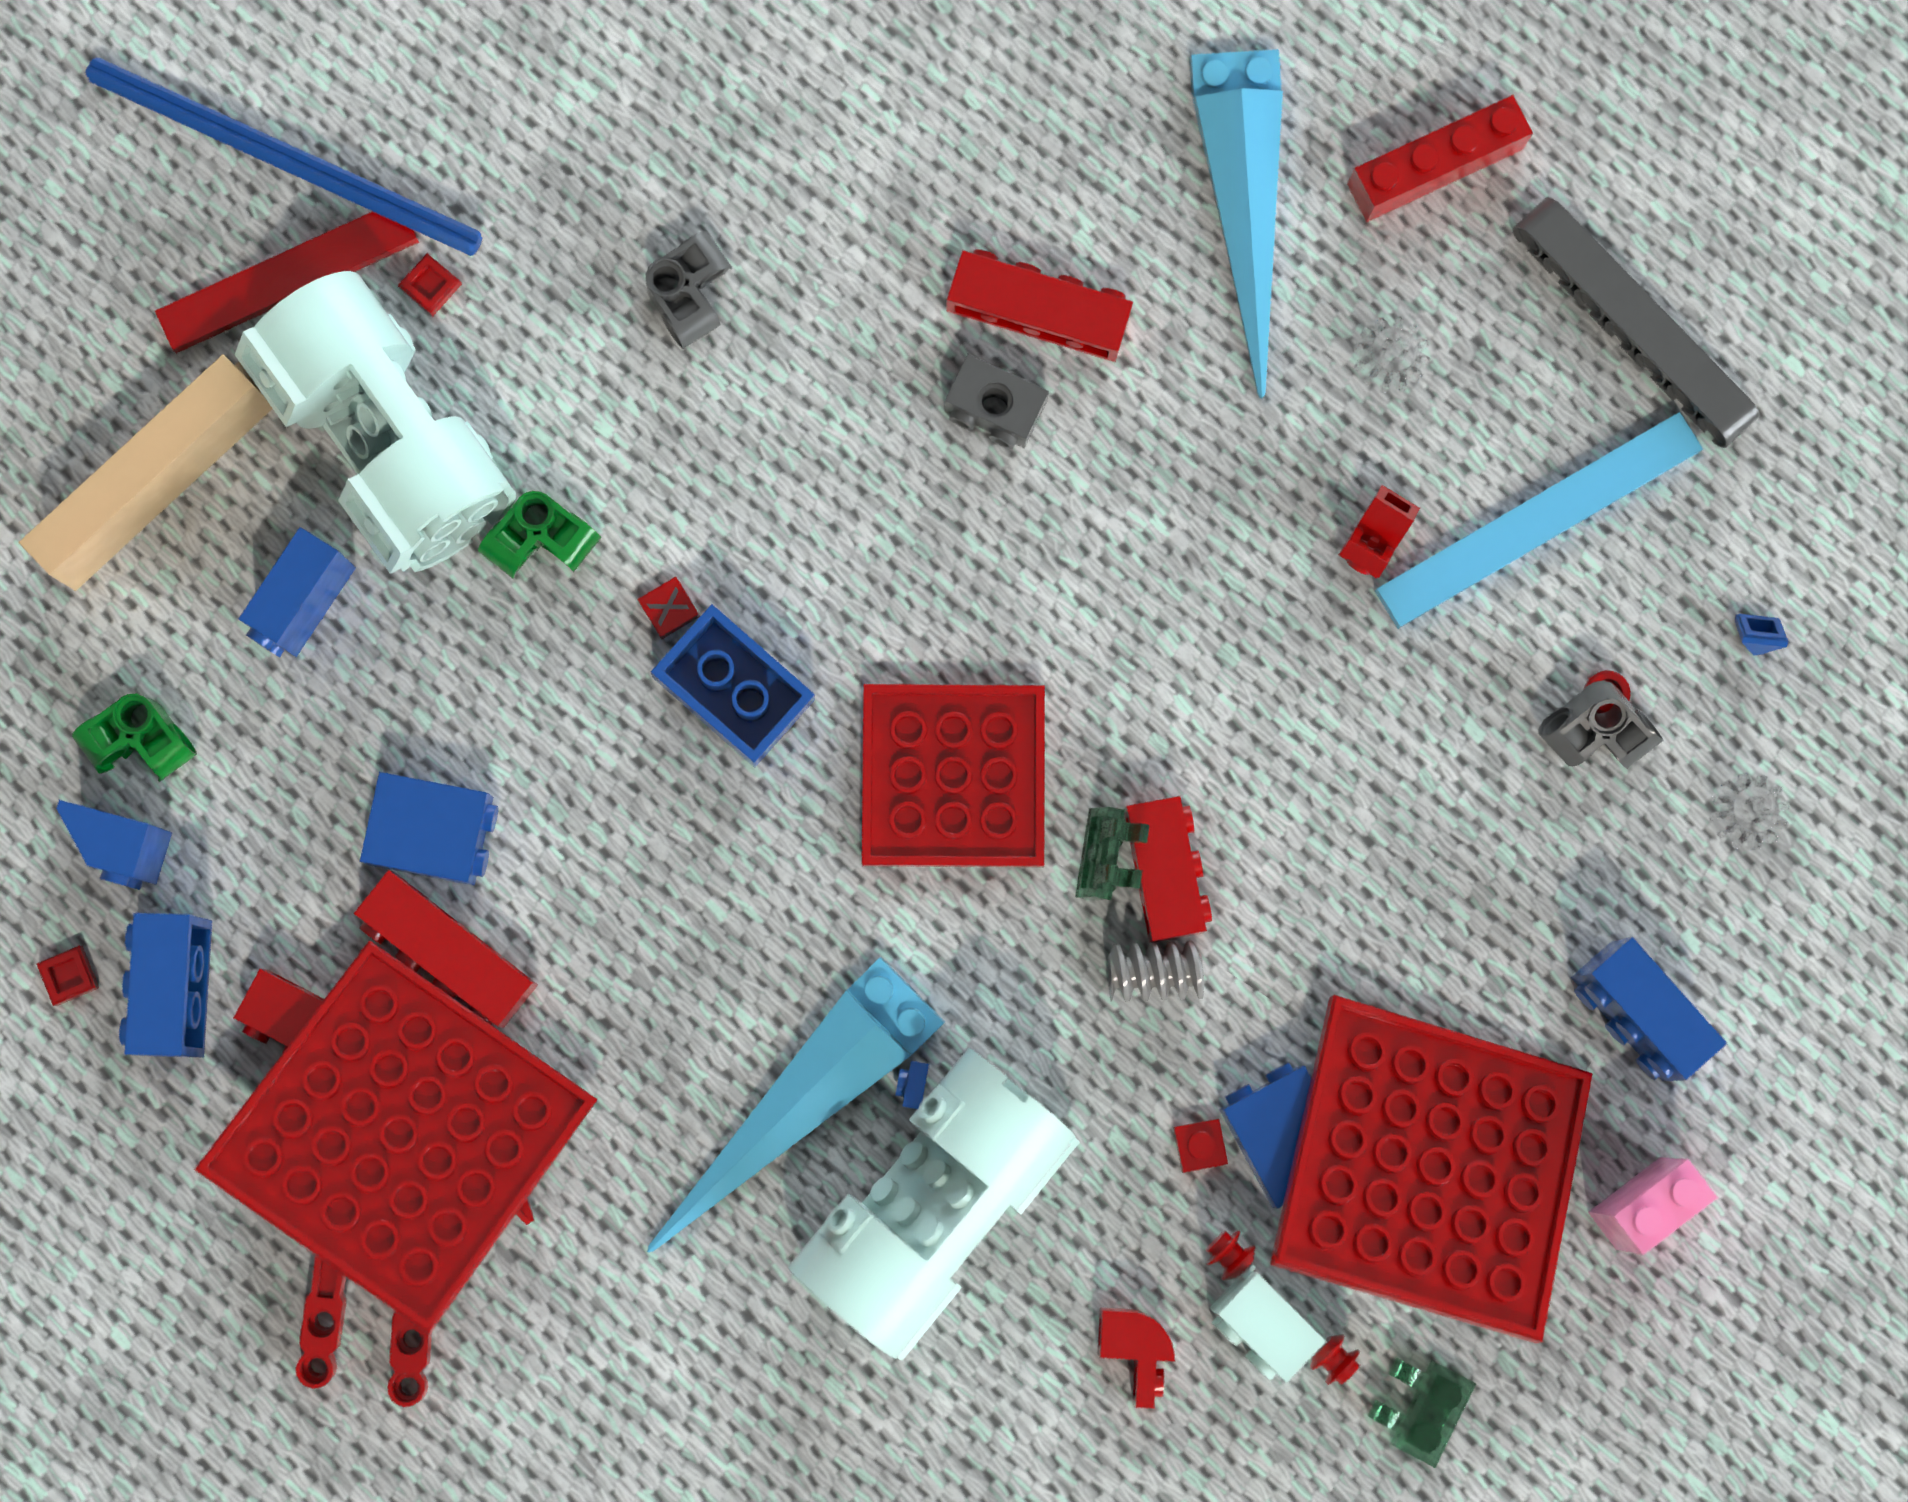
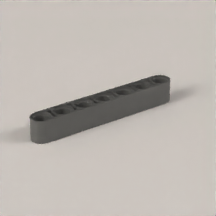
[1513,197,1759,448]

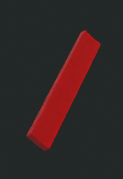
[155,211,419,354]

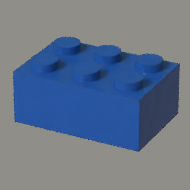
[651,604,815,768]
[119,913,212,1058]
[1571,937,1727,1081]

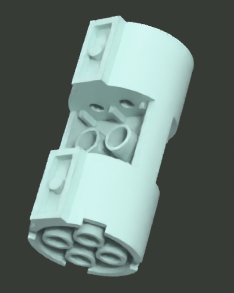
[235,271,516,574]
[788,1048,1079,1360]

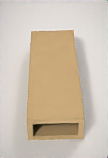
[18,354,273,591]

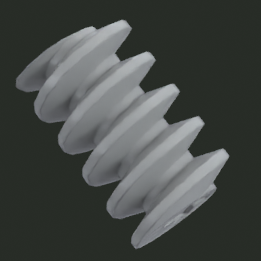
[1108,941,1204,1002]

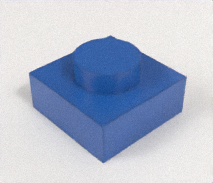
[895,1061,929,1109]

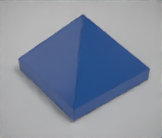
[1735,614,1789,656]

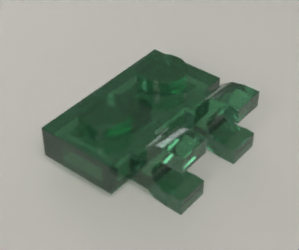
[1075,807,1150,901]
[1368,1358,1476,1468]

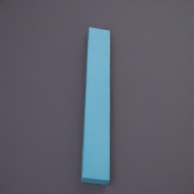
[1375,412,1703,629]

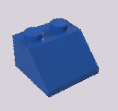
[56,800,172,890]

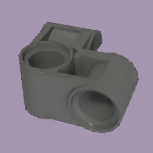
[646,231,733,349]
[1538,681,1664,769]

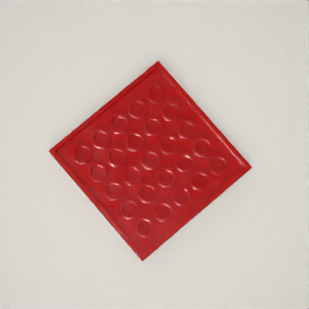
[194,940,598,1335]
[1270,995,1593,1344]

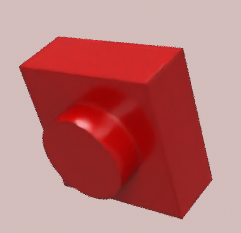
[1173,1119,1228,1173]

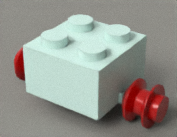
[1206,1230,1360,1385]

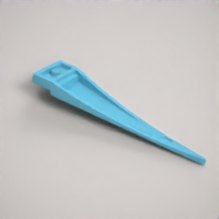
[1190,49,1283,399]
[647,957,945,1252]

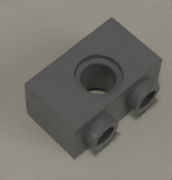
[944,354,1049,449]

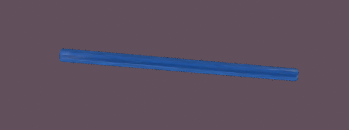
[85,57,483,256]

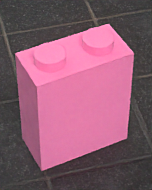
[1588,1157,1718,1255]

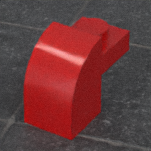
[1338,485,1420,579]
[1098,1307,1175,1409]

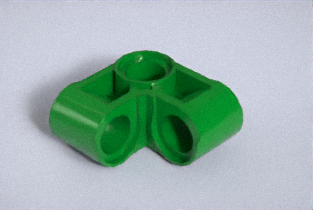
[478,491,602,579]
[71,693,197,782]

